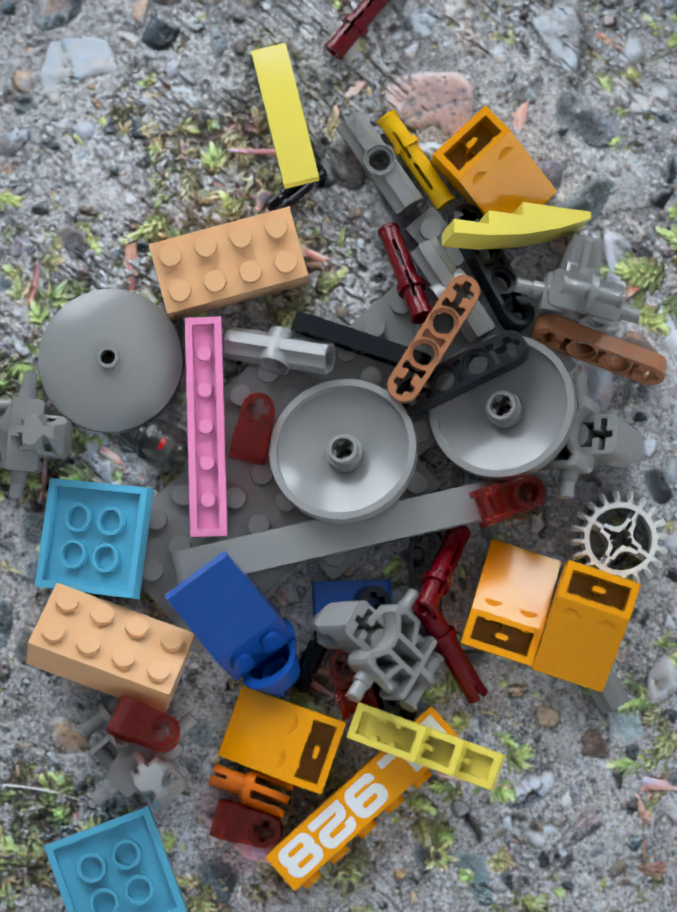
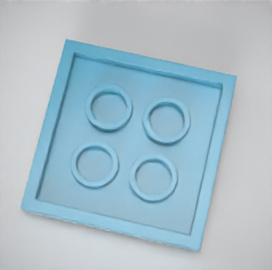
[35,478,154,599]
[44,805,188,912]

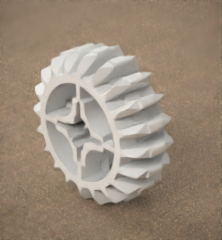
[568,490,669,583]

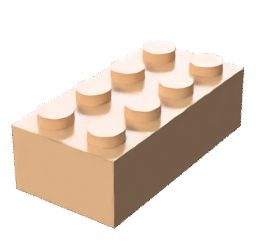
[149,206,309,321]
[26,583,195,715]

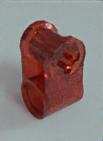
[228,392,275,466]
[468,475,546,529]
[329,649,379,720]
[105,695,180,753]
[209,798,284,849]

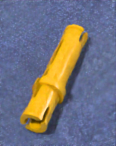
[376,110,455,211]

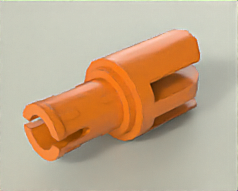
[209,763,295,819]

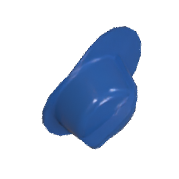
[243,618,301,699]

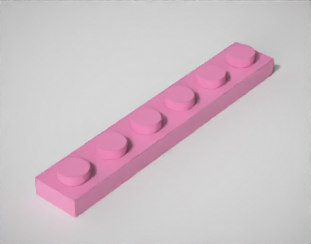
[185,316,228,538]

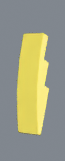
[251,43,320,189]
[442,202,591,250]
[346,702,506,791]

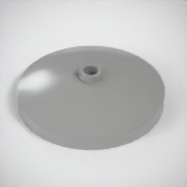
[38,289,184,433]
[429,335,577,481]
[269,379,418,524]

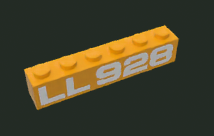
[265,705,460,891]

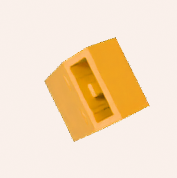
[431,105,558,216]
[459,539,561,666]
[531,560,641,693]
[218,685,346,794]

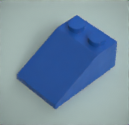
[164,551,295,681]

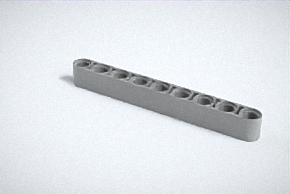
[171,481,500,585]

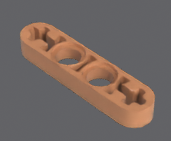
[387,275,480,404]
[532,314,667,385]

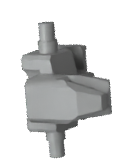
[513,233,641,329]
[535,371,645,500]
[0,372,73,500]
[310,588,444,712]
[76,697,198,811]

